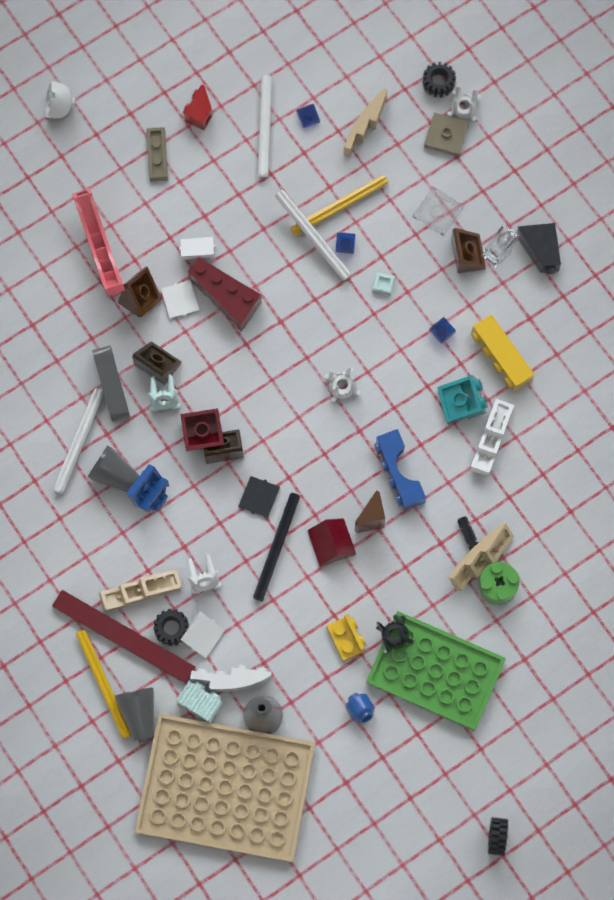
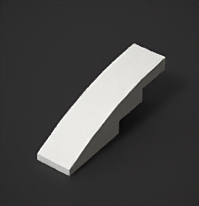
[470,399,514,477]

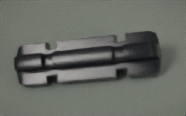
[457,516,479,551]

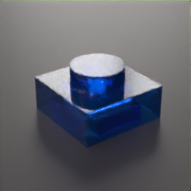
[296,104,320,128]
[335,232,356,254]
[429,317,456,344]

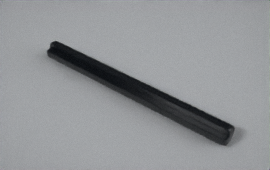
[253,493,300,602]

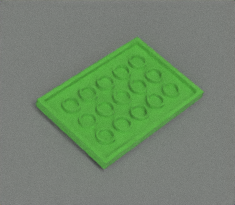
[366,611,506,731]

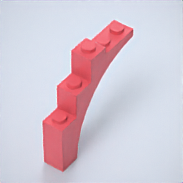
[72,188,125,296]

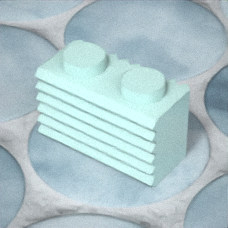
[176,681,223,723]

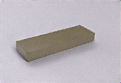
[146,127,168,182]

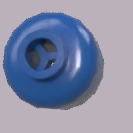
[346,693,375,723]

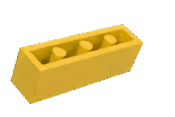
[471,314,535,392]

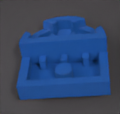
[126,464,169,513]

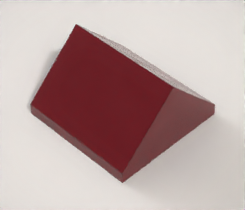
[307,518,356,566]

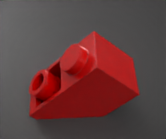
[183,84,213,131]

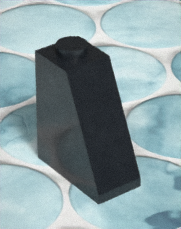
[516,223,561,274]

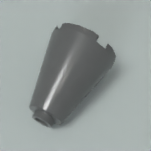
[87,445,140,492]
[115,687,154,744]
[243,696,283,734]

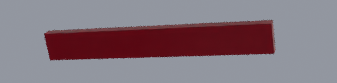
[52,590,196,684]

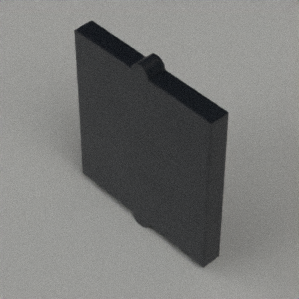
[238,476,280,518]

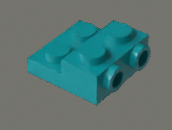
[437,375,488,424]

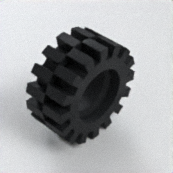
[423,62,456,98]
[153,609,189,646]
[488,817,508,856]

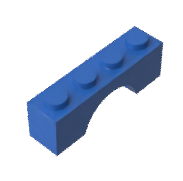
[374,429,426,511]

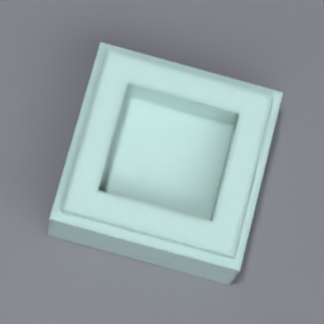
[372,272,395,296]

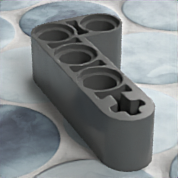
[92,345,130,422]

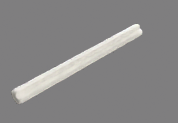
[258,75,272,178]
[275,190,351,281]
[53,388,104,494]

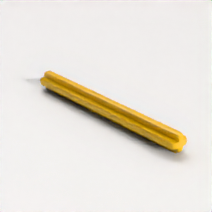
[291,175,388,236]
[76,630,131,739]

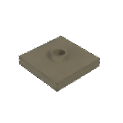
[424,112,469,156]

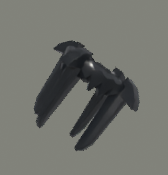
[376,615,414,654]

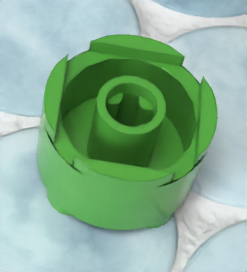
[479,562,519,605]

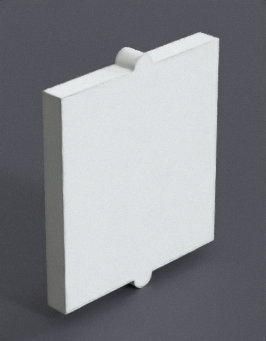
[179,237,216,260]
[161,280,200,319]
[181,612,225,658]

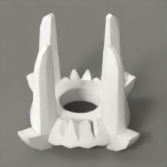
[447,86,481,121]
[324,366,361,402]
[187,554,222,594]

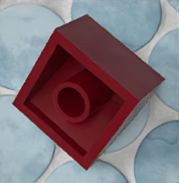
[180,408,224,452]

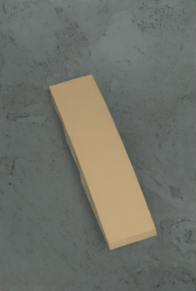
[344,88,388,157]
[448,523,514,591]
[99,569,182,612]

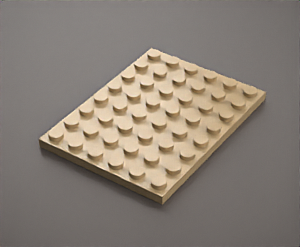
[135,714,315,863]

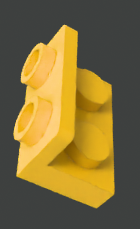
[326,614,366,662]

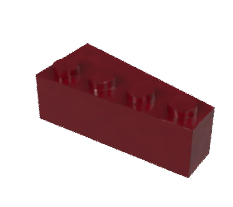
[188,257,262,332]

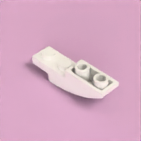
[190,665,272,693]

